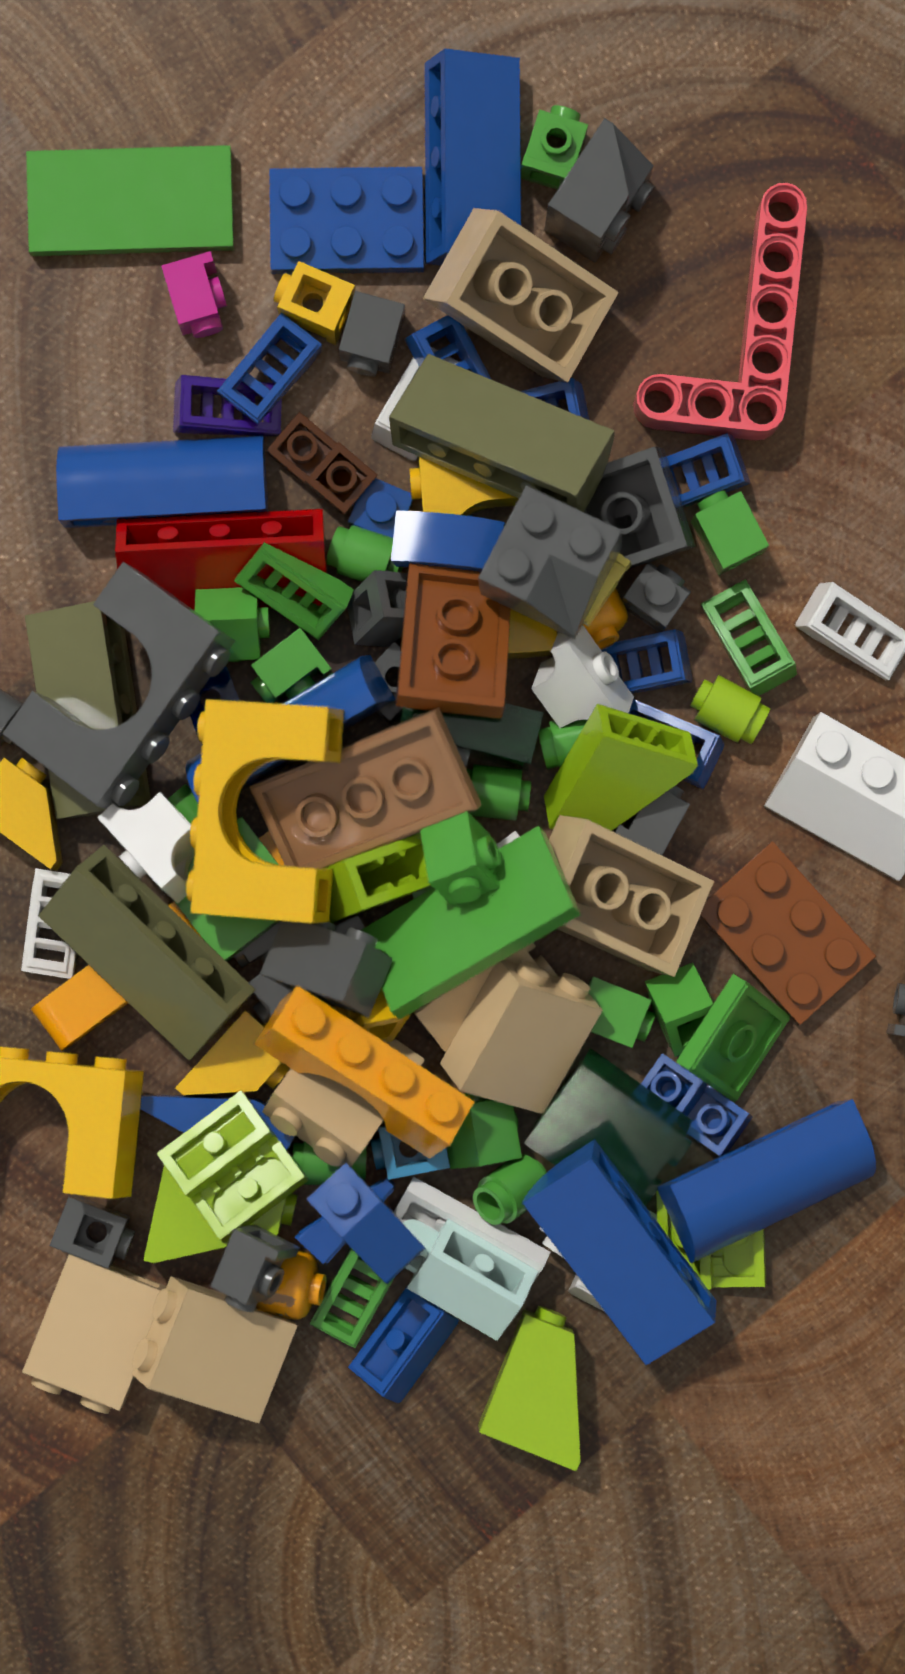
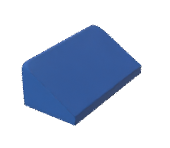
[348,1284,459,1403]

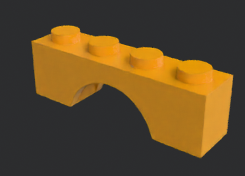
[254,985,475,1159]

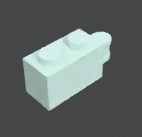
[403,1219,538,1341]

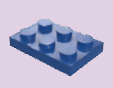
[269,167,424,274]

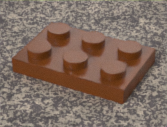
[396,563,511,719]
[700,841,876,1025]

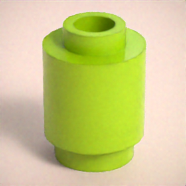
[690,675,771,744]

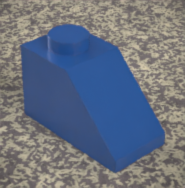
[307,1163,425,1284]

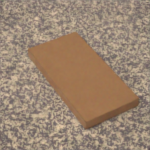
[250,708,482,869]

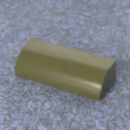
[389,354,614,512]
[25,601,151,819]
[38,845,255,1061]

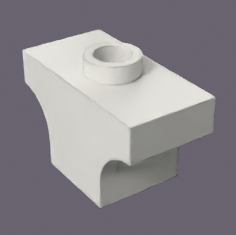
[531,625,634,728]
[97,792,195,903]

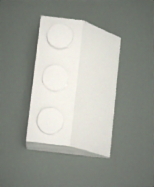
[764,712,905,881]

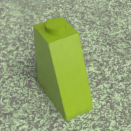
[544,704,698,831]
[325,833,431,924]
[143,1165,298,1263]
[478,1306,581,1472]

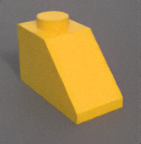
[0,758,63,871]
[175,1010,291,1095]

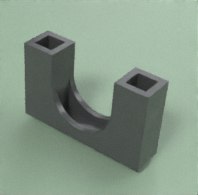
[3,562,235,809]

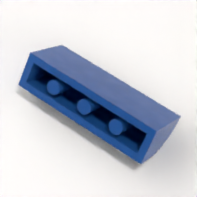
[425,48,521,265]
[56,436,268,528]
[186,655,396,803]
[656,1099,876,1264]
[523,1139,717,1365]

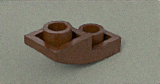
[266,411,378,515]

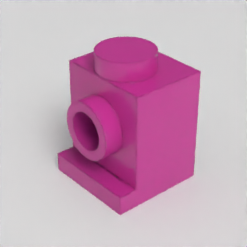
[161,251,227,338]

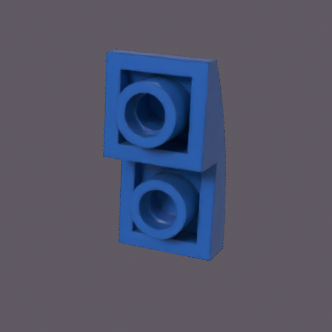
[391,511,506,572]
[633,1053,753,1156]

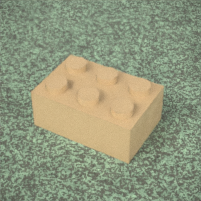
[423,208,619,383]
[549,815,714,977]

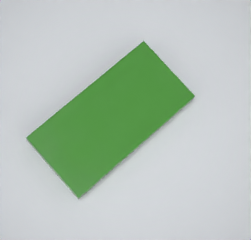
[26,145,234,256]
[360,826,581,1020]

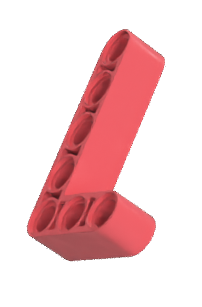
[633,183,807,441]

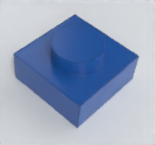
[348,479,415,538]

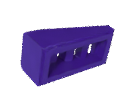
[173,375,282,436]

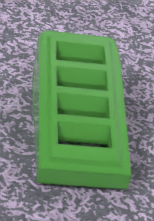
[234,542,354,640]
[701,579,797,696]
[310,1247,395,1348]

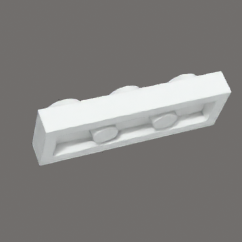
[393,1177,551,1283]

